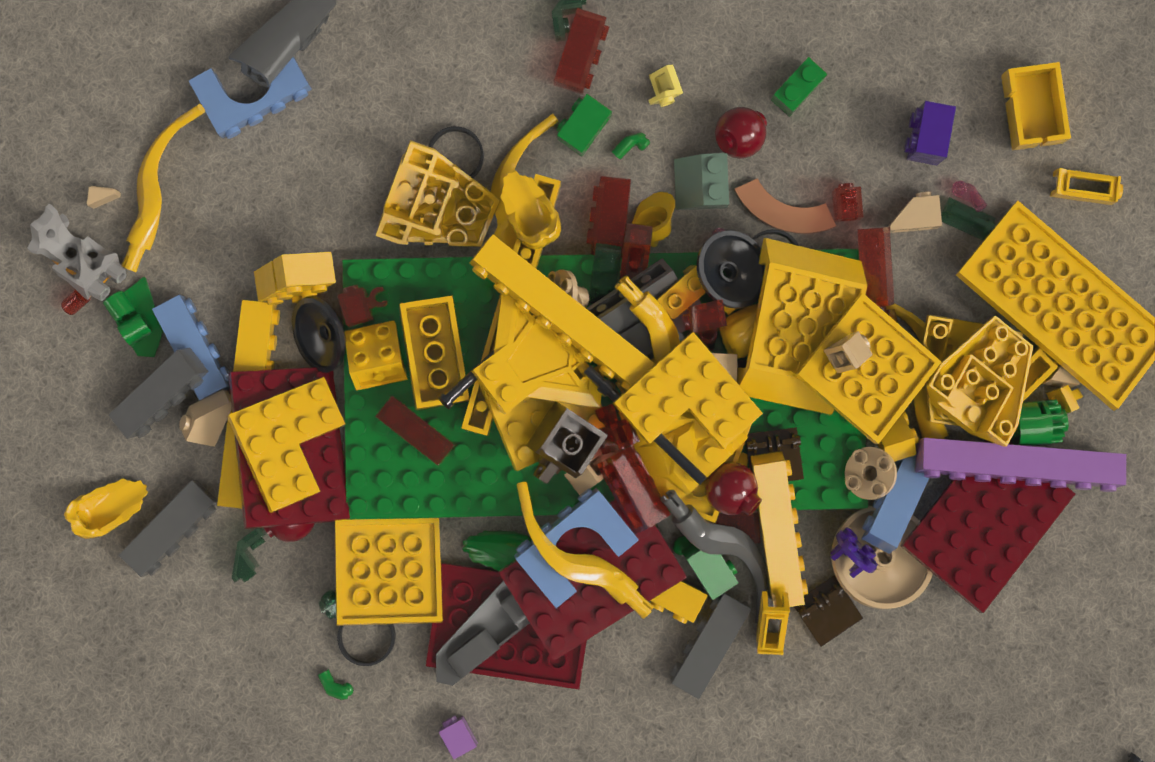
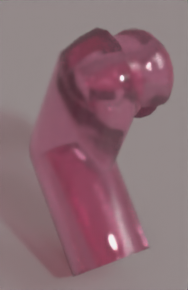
[952,181,987,212]

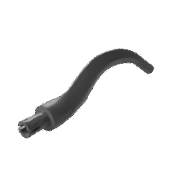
[661,490,767,624]

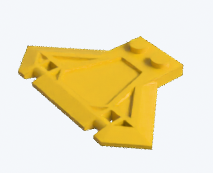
[471,294,604,414]

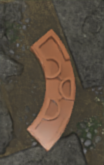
[734,178,836,234]

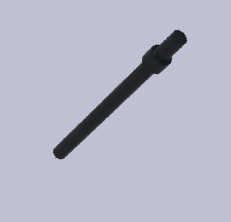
[584,366,707,485]

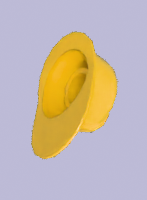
[630,192,675,247]

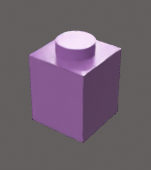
[439,715,478,759]

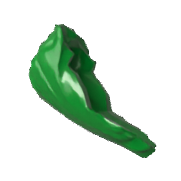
[462,530,532,571]

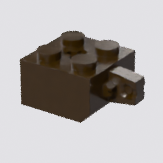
[526,401,608,484]

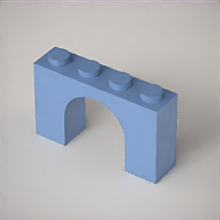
[188,56,312,139]
[514,488,639,608]

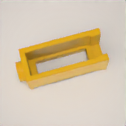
[1050,168,1123,205]
[756,591,790,655]

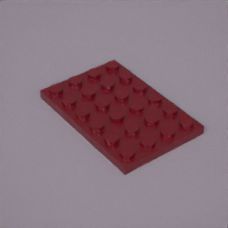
[228,368,350,529]
[901,440,1076,613]
[498,490,687,661]
[426,563,587,690]

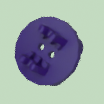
[830,527,878,578]

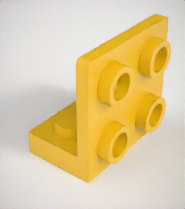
[345,321,408,391]

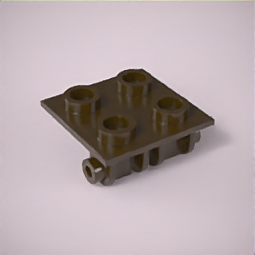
[746,427,804,481]
[793,575,863,647]

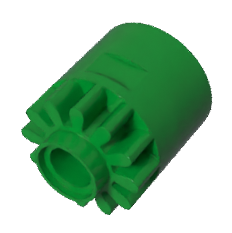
[1011,399,1069,446]

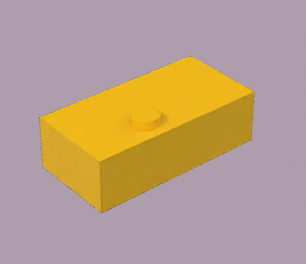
[399,296,470,410]

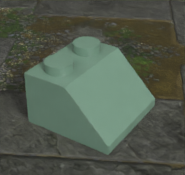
[674,153,729,210]

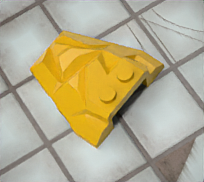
[376,140,500,247]
[618,410,748,499]

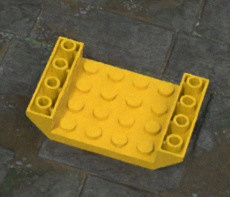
[737,238,867,415]

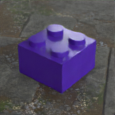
[904,101,956,166]

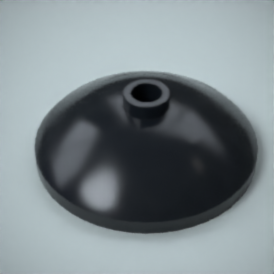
[696,230,765,309]
[292,296,346,373]

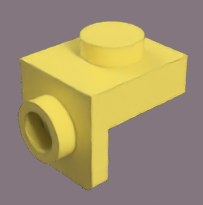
[648,65,683,107]

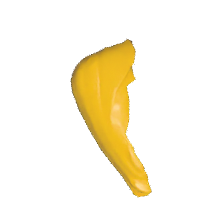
[500,170,561,249]
[720,303,758,359]
[64,478,148,539]

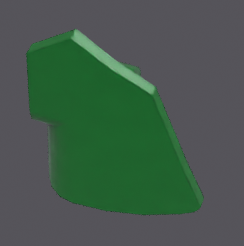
[103,277,163,357]

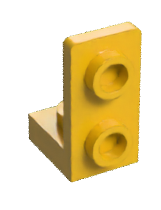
[657,265,706,319]

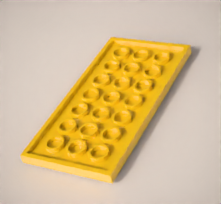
[956,200,1155,411]

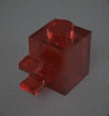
[832,183,864,222]
[337,285,388,327]
[595,404,640,455]

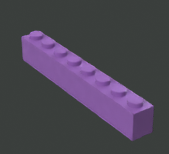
[915,438,1126,492]

